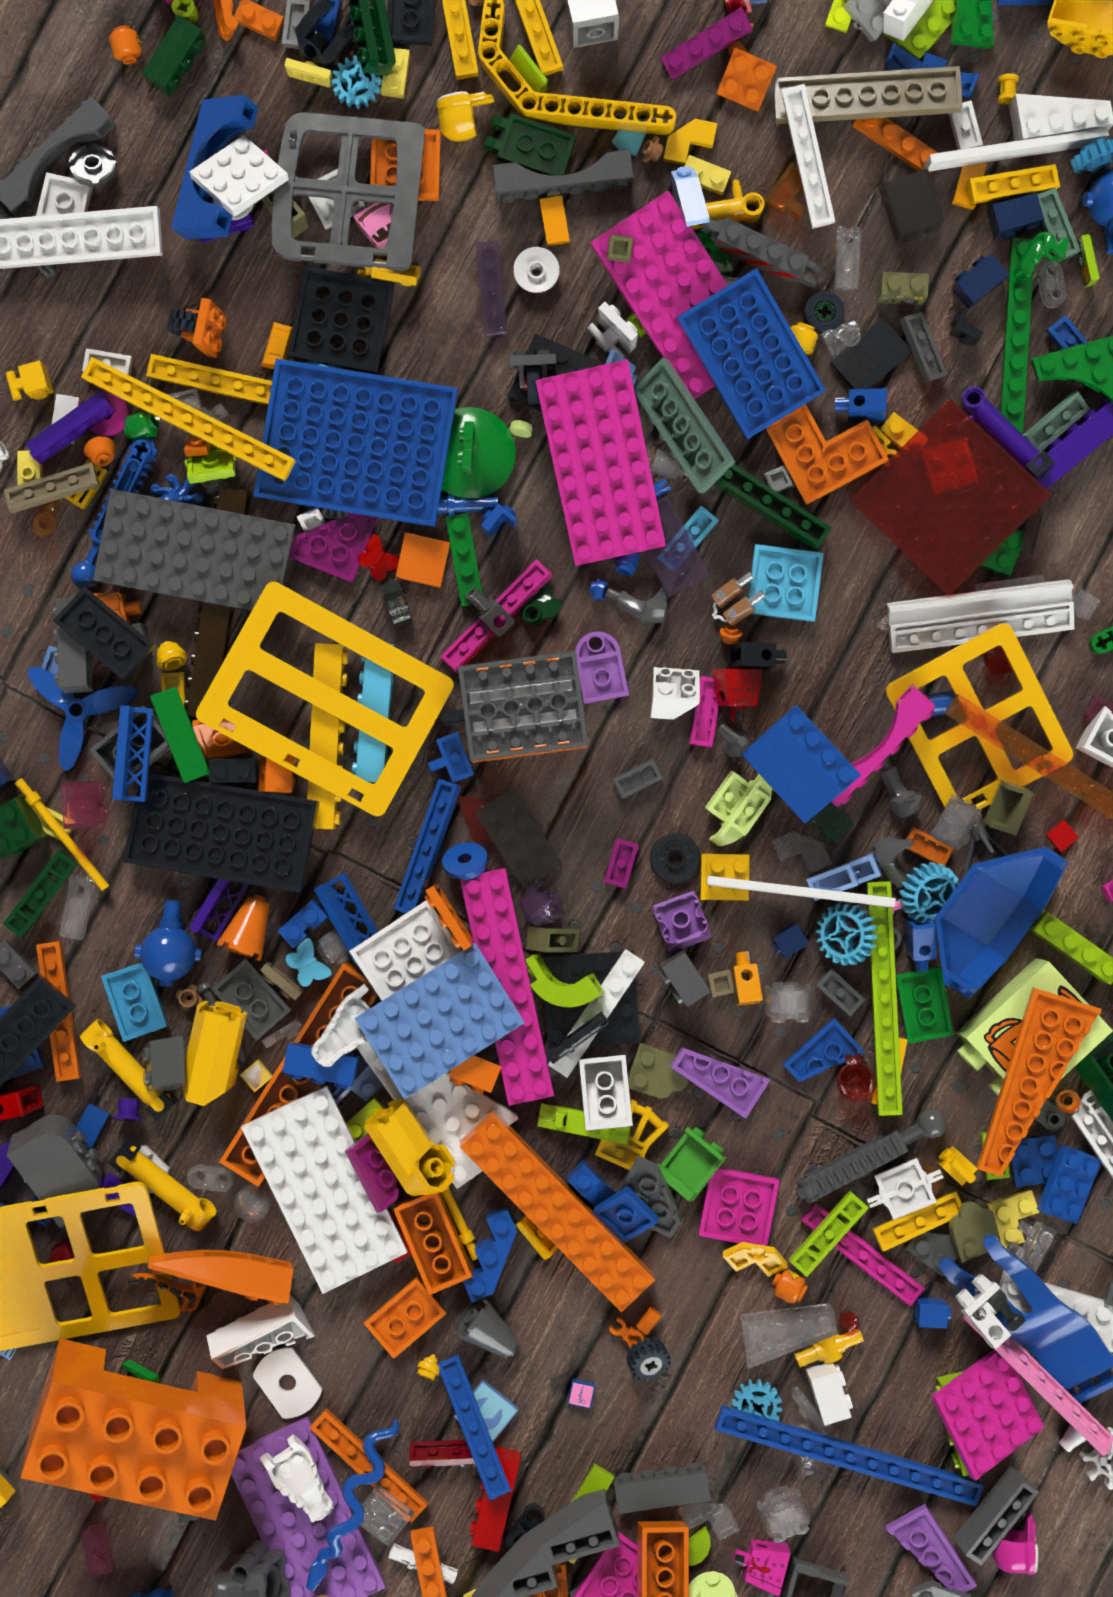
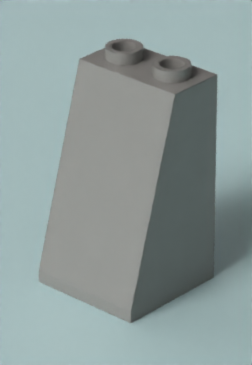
[564,0,619,48]

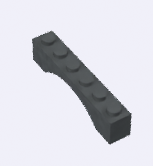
[0,96,116,218]
[493,150,633,202]

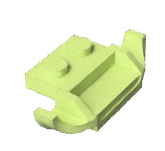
[705,771,773,846]

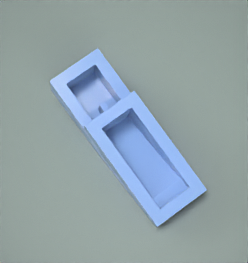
[806,853,883,901]

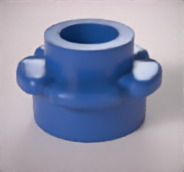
[590,578,608,601]

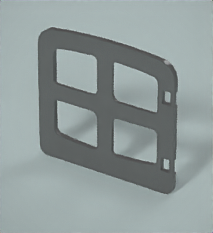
[272,112,425,271]

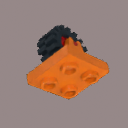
[167,298,226,358]

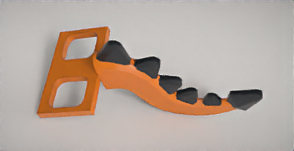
[126,1273,206,1312]

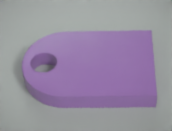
[575,632,629,704]

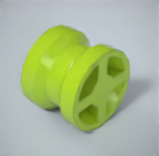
[172,0,198,24]

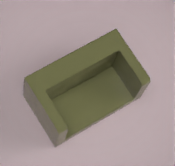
[984,779,1034,836]

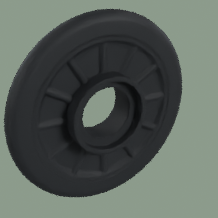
[650,833,700,883]

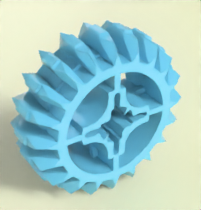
[899,862,959,924]
[815,903,879,966]

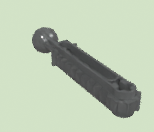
[795,1109,947,1203]

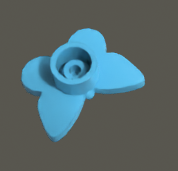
[285,938,332,987]

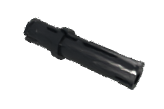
[545,1011,610,1064]

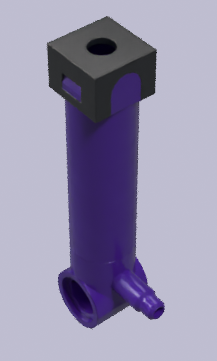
[956,386,1055,485]

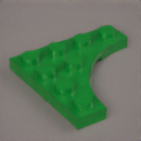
[1031,336,1113,405]

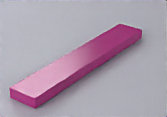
[440,559,553,674]
[800,1201,925,1307]

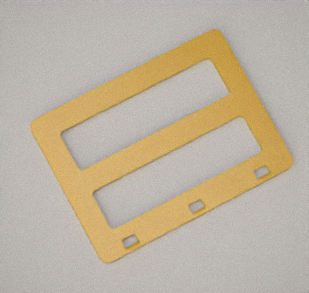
[196,582,454,816]

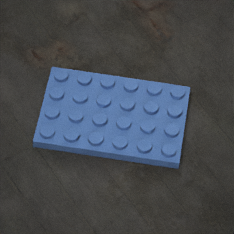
[354,943,525,1099]

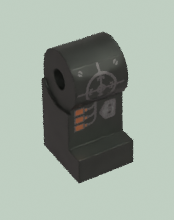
[379,580,413,627]

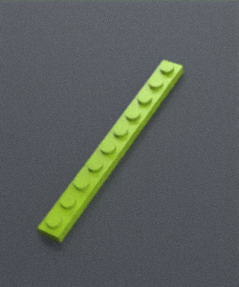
[866,881,903,1116]

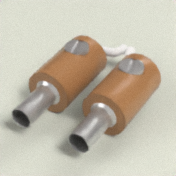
[712,572,766,626]

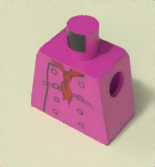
[732,1540,791,1596]

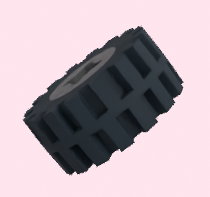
[626,1337,671,1382]

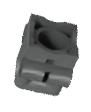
[213,1540,291,1597]

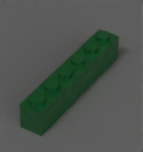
[713,464,832,551]

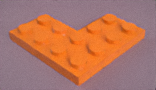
[765,404,889,506]

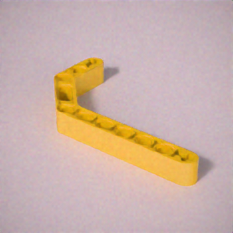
[478,0,676,135]

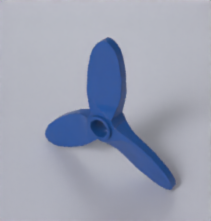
[28,667,138,771]

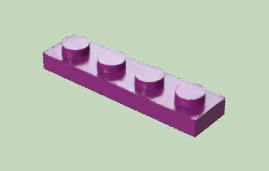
[660,7,753,80]

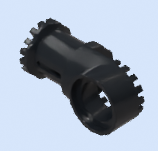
[502,1503,544,1548]

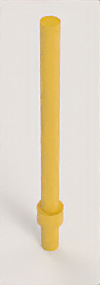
[15,778,109,891]
[441,1186,478,1260]

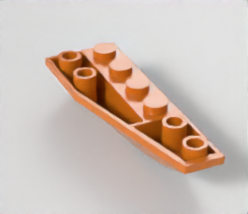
[147,1250,293,1305]

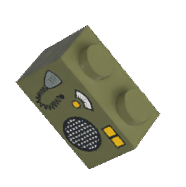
[876,272,929,305]

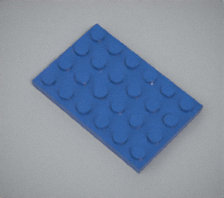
[676,268,826,440]

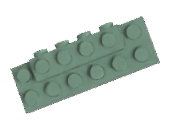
[634,357,735,494]

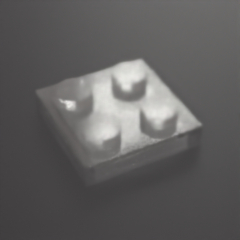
[360,1484,415,1547]

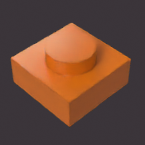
[184,435,212,457]

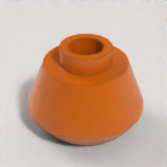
[84,436,116,466]

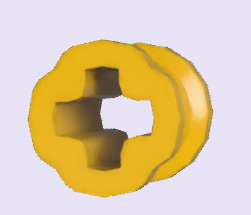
[997,74,1019,105]

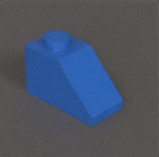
[567,1159,616,1206]

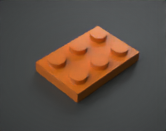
[364,1276,447,1359]

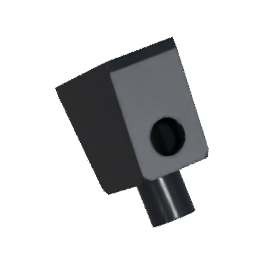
[730,642,787,670]

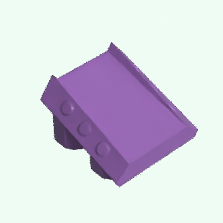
[652,891,712,952]

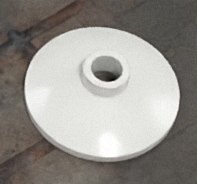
[514,247,559,293]

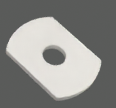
[253,1346,323,1419]

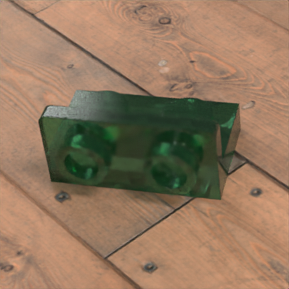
[807,802,854,844]

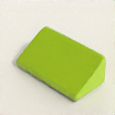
[509,45,548,93]

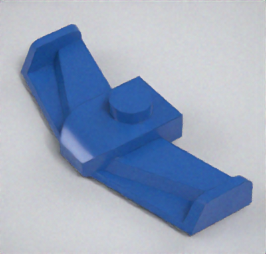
[884,42,979,98]

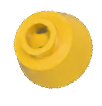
[156,641,187,671]

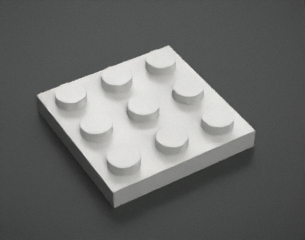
[189,135,289,217]

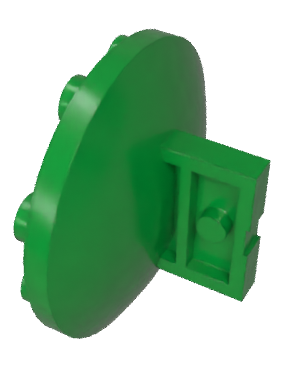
[442,407,516,499]

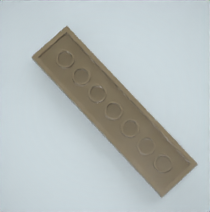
[774,66,963,124]

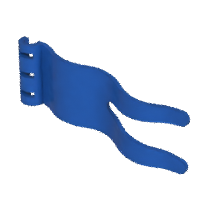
[939,1234,1113,1403]

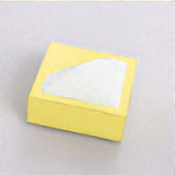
[240,1059,273,1092]

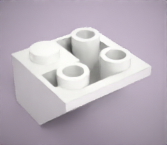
[651,667,700,720]

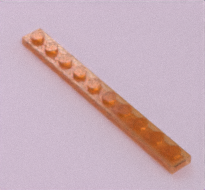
[944,694,1113,820]

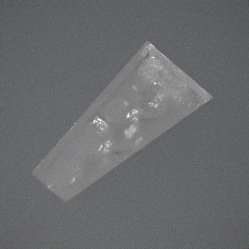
[739,1303,837,1369]

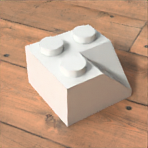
[804,1361,853,1426]

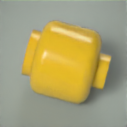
[790,322,818,355]

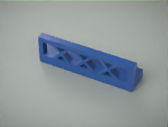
[112,705,154,802]
[314,873,378,970]

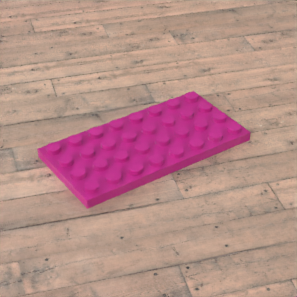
[590,191,728,399]
[535,359,666,566]

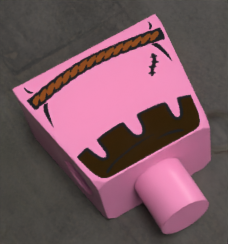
[354,203,393,248]

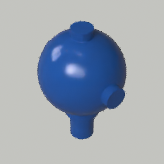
[1082,168,1113,235]
[135,900,202,986]

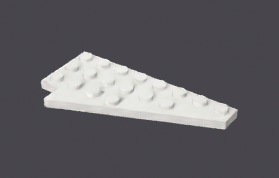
[356,1041,519,1189]

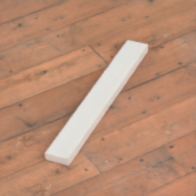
[924,127,1109,172]
[707,876,896,907]

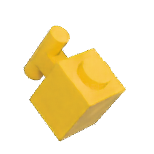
[6,360,54,401]
[937,1146,978,1186]

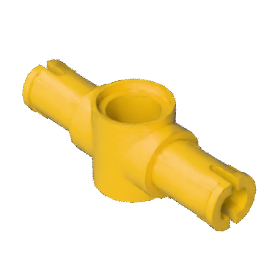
[794,1328,864,1368]

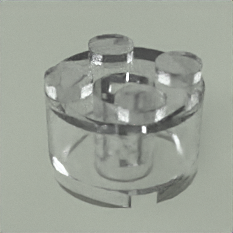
[765,982,812,1023]
[757,1486,810,1543]

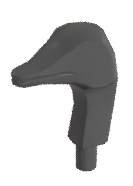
[606,585,668,624]
[880,757,922,819]
[873,836,914,889]

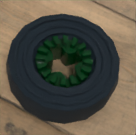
[804,291,845,334]

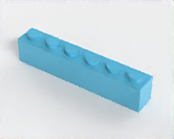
[352,644,396,783]

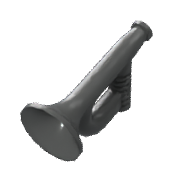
[718,724,749,758]

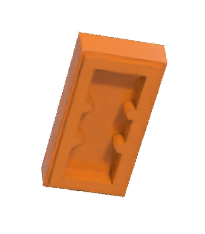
[905,827,955,866]

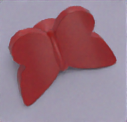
[357,534,399,581]

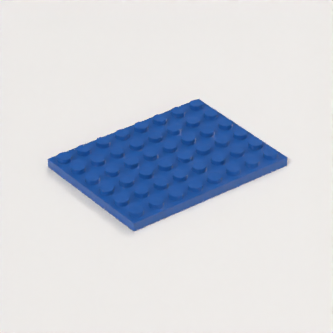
[254,358,459,527]

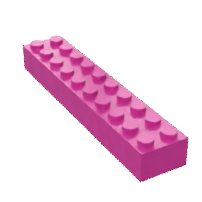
[460,867,554,1106]

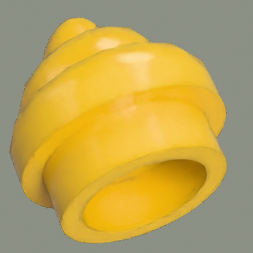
[417,1354,440,1381]

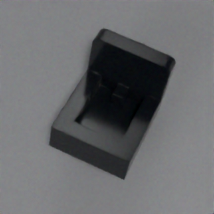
[950,308,983,346]

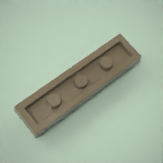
[4,463,100,514]

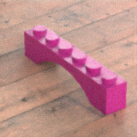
[831,684,936,807]

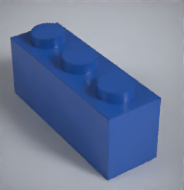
[282,1042,360,1089]

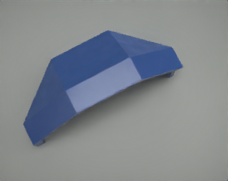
[935,847,1069,1000]

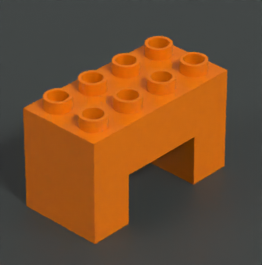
[20,1338,246,1521]

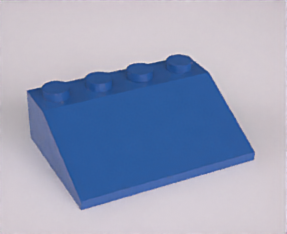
[741,705,861,824]

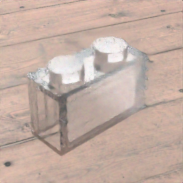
[931,794,982,851]

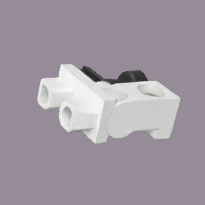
[955,1274,1026,1349]

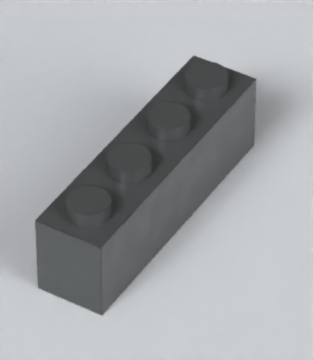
[53,597,93,694]
[614,1463,711,1514]
[953,1466,1039,1566]

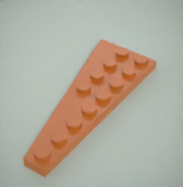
[976,987,1102,1177]

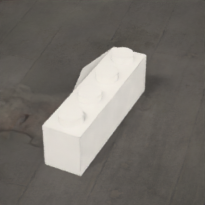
[1076,706,1113,768]
[207,1295,315,1369]

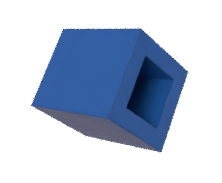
[914,1297,951,1328]

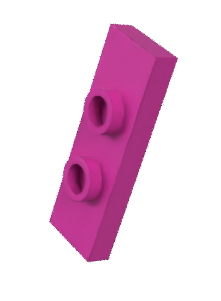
[689,676,719,748]

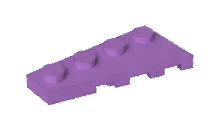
[669,1047,771,1118]
[886,1504,977,1592]

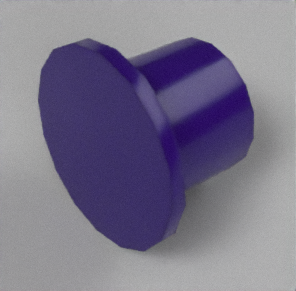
[112,1099,143,1121]

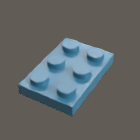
[101,963,169,1042]

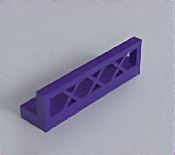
[26,390,116,464]
[189,879,250,942]

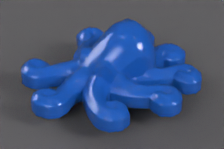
[150,474,205,505]

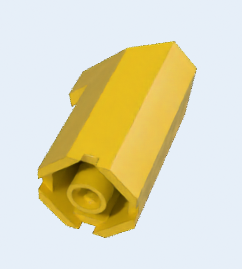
[182,1001,248,1106]
[365,1098,455,1197]

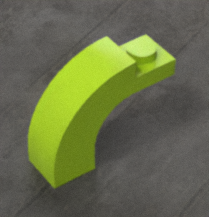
[525,953,605,1007]

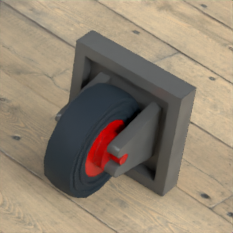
[509,350,556,405]

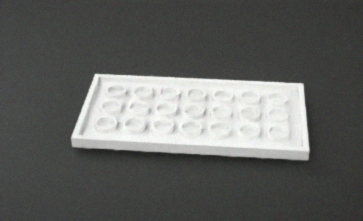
[241,1085,408,1294]

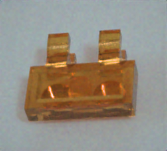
[764,163,806,222]

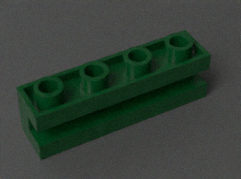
[349,0,396,76]

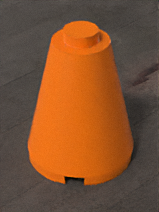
[217,894,270,961]

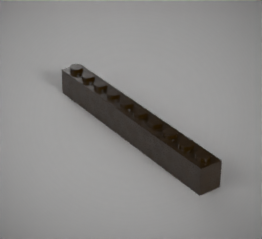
[184,487,251,718]

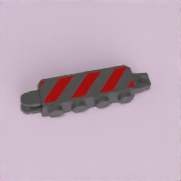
[701,217,823,288]

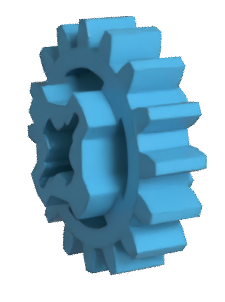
[1071,138,1113,174]

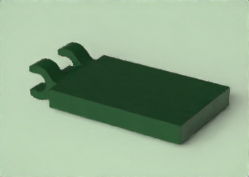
[484,113,576,176]

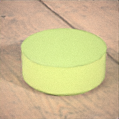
[509,420,533,438]

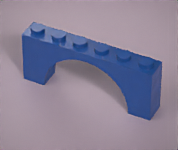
[171,95,259,240]

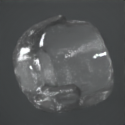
[234,1183,271,1223]

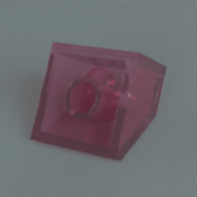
[61,781,107,829]

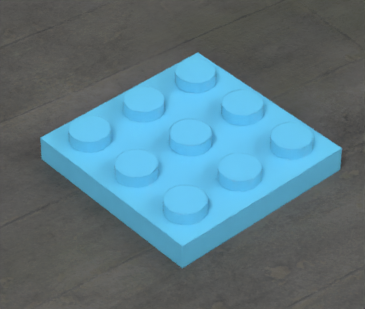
[748,544,824,622]

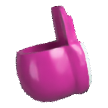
[992,1510,1038,1575]

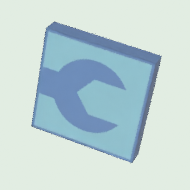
[454,1379,519,1441]

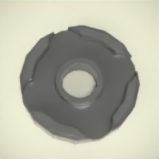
[69,145,117,186]

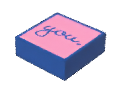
[568,1379,595,1409]

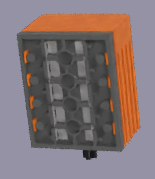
[442,651,588,763]

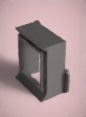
[782,1556,850,1597]

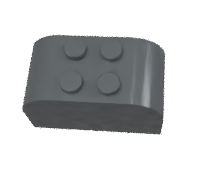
[6,1115,103,1227]

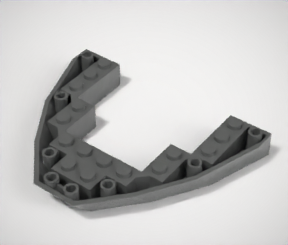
[471,1489,619,1597]

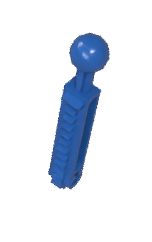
[71,438,159,590]

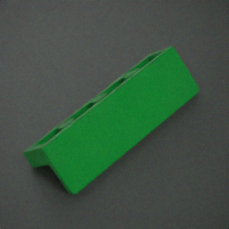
[150,687,209,783]

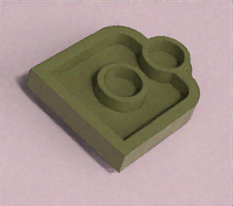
[628,1042,688,1099]
[949,1201,1001,1263]

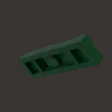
[2,850,79,938]

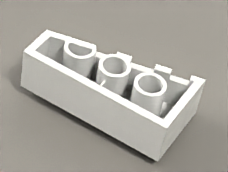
[1008,94,1113,141]

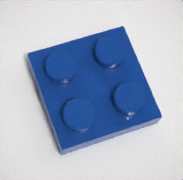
[1010,1134,1058,1187]
[593,1186,659,1243]

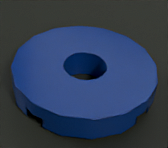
[442,842,489,880]

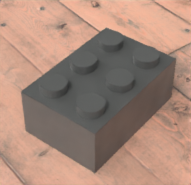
[89,706,170,780]

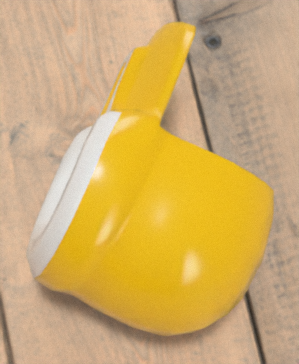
[436,91,494,142]

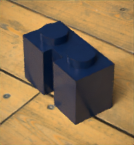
[987,193,1044,240]
[952,253,1009,310]

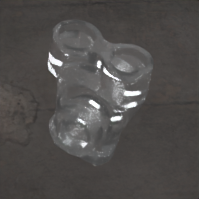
[821,320,861,358]

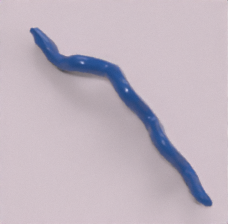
[306,1419,400,1591]

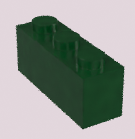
[142,15,206,97]

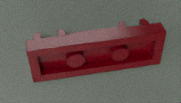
[409,1440,476,1469]

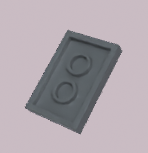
[211,958,293,1041]

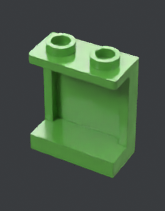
[658,1126,727,1201]

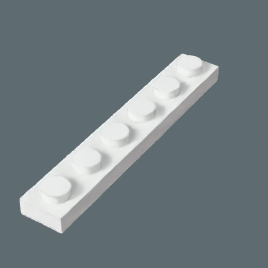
[781,84,835,229]
[548,949,645,1078]

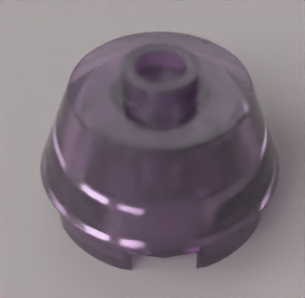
[519,880,565,927]

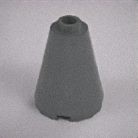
[453,1297,518,1358]

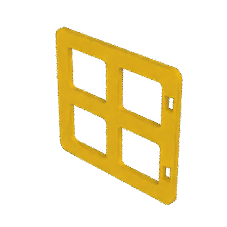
[885,623,1073,821]

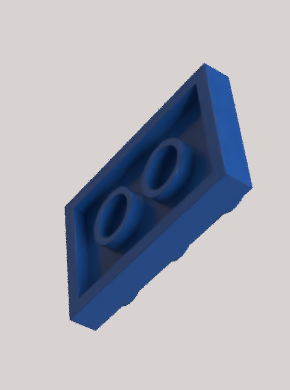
[1037,1144,1101,1224]

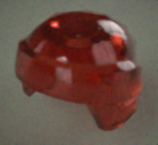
[983,645,1014,686]
[837,1053,877,1102]

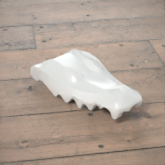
[311,984,370,1067]
[260,1435,334,1522]

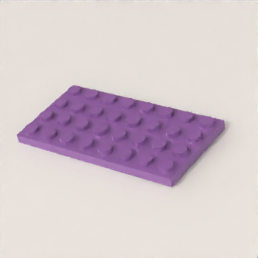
[231,1416,386,1597]

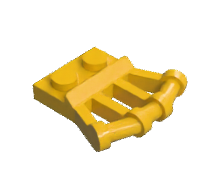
[595,1099,669,1170]

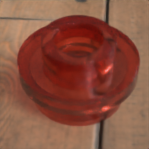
[838,1310,861,1332]

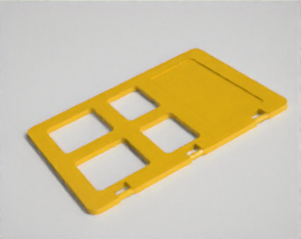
[0,1182,181,1351]

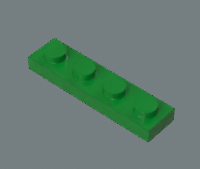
[445,512,483,607]

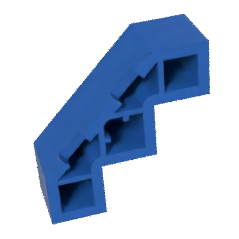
[463,1204,517,1303]

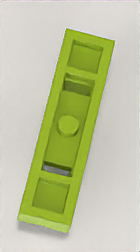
[537,1103,631,1144]
[788,1191,869,1277]

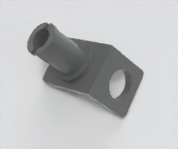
[466,587,515,637]

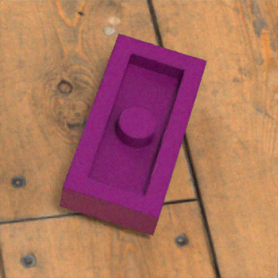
[604,838,639,889]

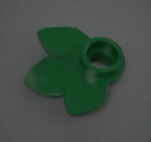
[522,583,562,627]

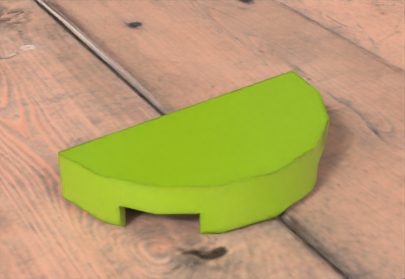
[689,1526,711,1566]

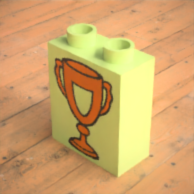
[955,958,1113,1096]

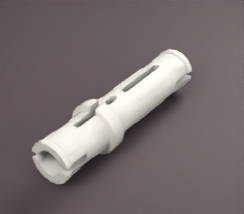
[388,1543,458,1585]

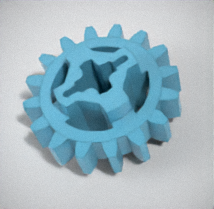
[331,55,382,109]
[731,1379,782,1421]

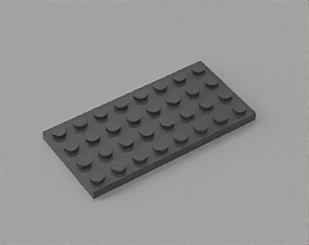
[93,489,295,616]

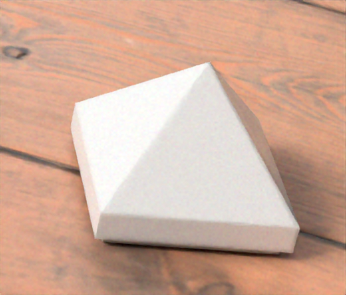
[297,507,326,533]

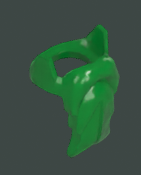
[1013,232,1069,278]

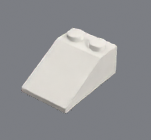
[579,1055,633,1131]

